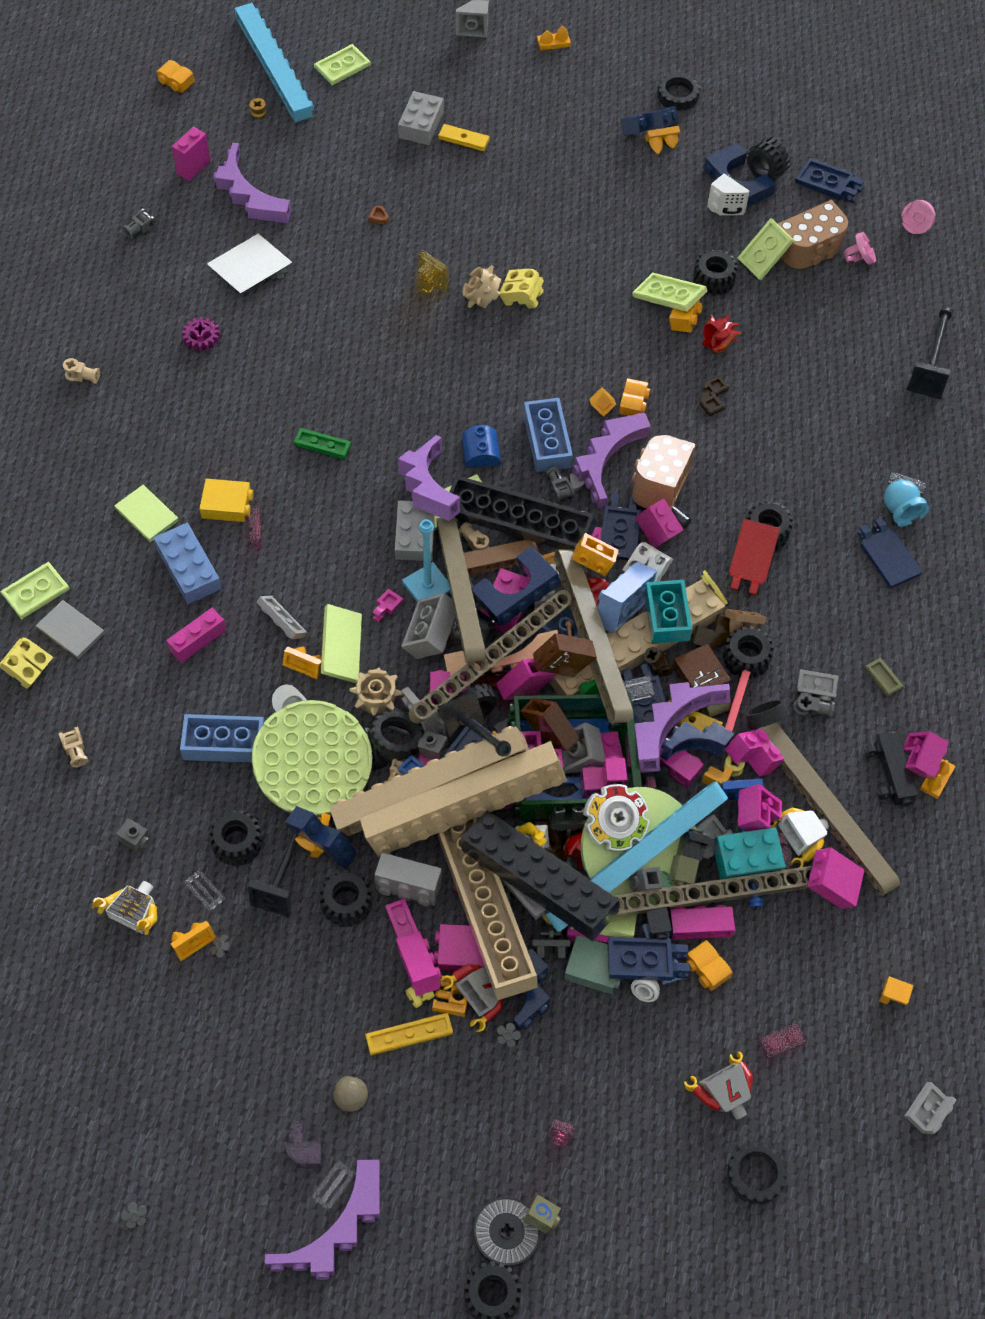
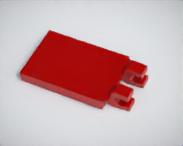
[729,519,780,596]

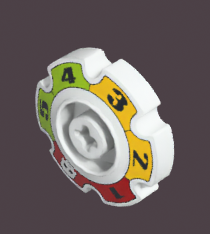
[583,784,649,851]

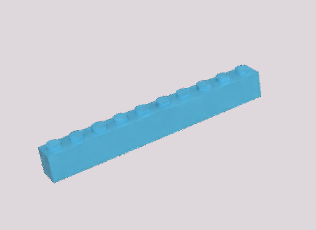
[235,3,314,122]

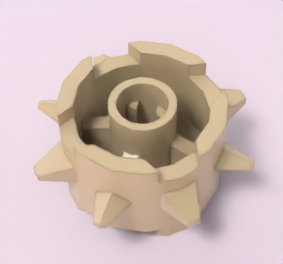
[463,265,501,308]
[350,668,403,716]

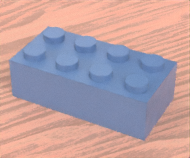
[524,398,573,473]
[153,522,221,605]
[597,562,657,634]
[180,714,264,763]

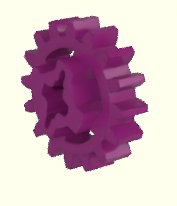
[182,317,220,352]

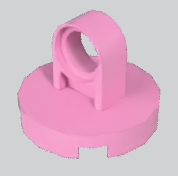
[902,200,936,234]
[844,232,876,265]

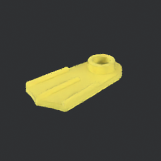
[701,570,728,605]

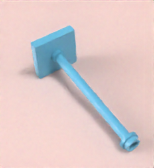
[402,519,451,603]

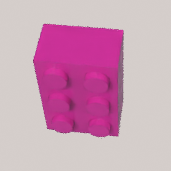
[481,568,530,633]

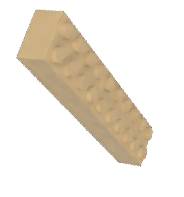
[549,579,725,695]
[329,726,529,836]
[360,741,567,857]
[437,817,538,1000]

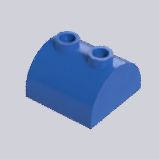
[462,425,501,468]

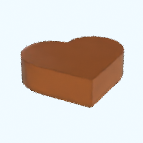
[368,206,389,224]

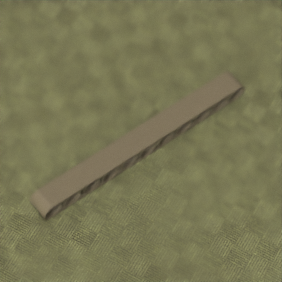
[436,517,486,663]
[554,549,633,723]
[409,590,572,724]
[753,722,900,896]
[614,866,812,918]

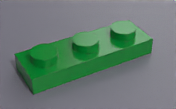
[294,428,351,460]

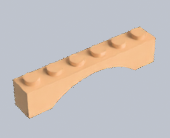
[444,630,559,680]

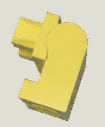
[499,269,544,308]
[0,638,53,689]

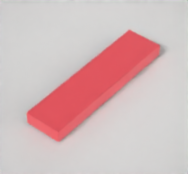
[725,670,750,732]

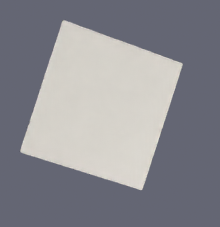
[207,234,292,293]

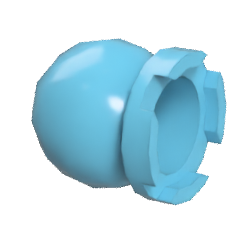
[883,479,929,527]

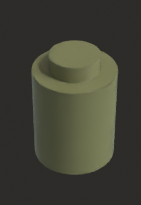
[701,699,732,718]

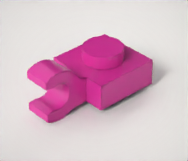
[373,589,403,623]

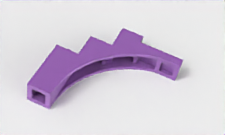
[213,143,291,223]
[572,413,651,510]
[398,435,460,521]
[635,682,730,773]
[265,1160,380,1280]

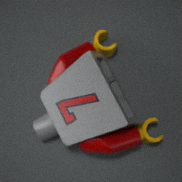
[439,964,503,1032]
[684,1052,753,1120]

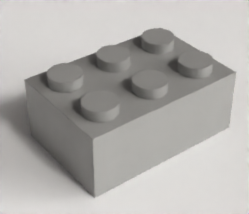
[398,91,444,145]
[395,501,435,561]
[401,593,456,659]
[375,853,442,906]

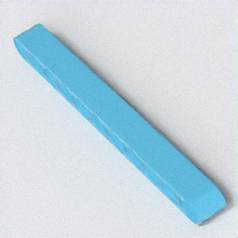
[545,781,728,932]

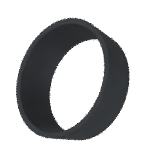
[746,700,789,729]

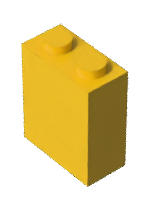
[200,479,253,522]

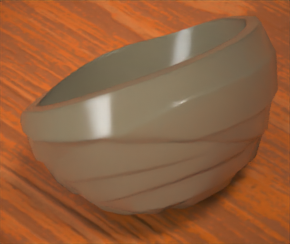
[333,1076,368,1112]

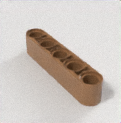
[464,540,540,576]

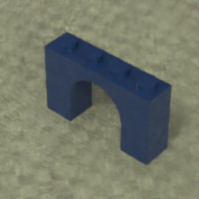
[704,142,776,208]
[471,546,561,627]

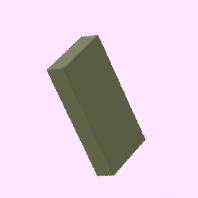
[864,657,904,697]

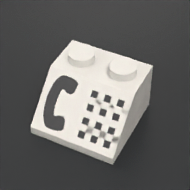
[707,174,749,215]

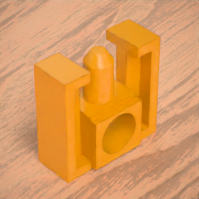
[432,976,468,1017]

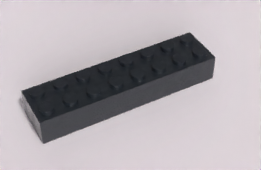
[449,475,597,550]
[461,810,619,942]

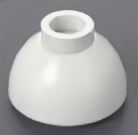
[631,980,660,1002]

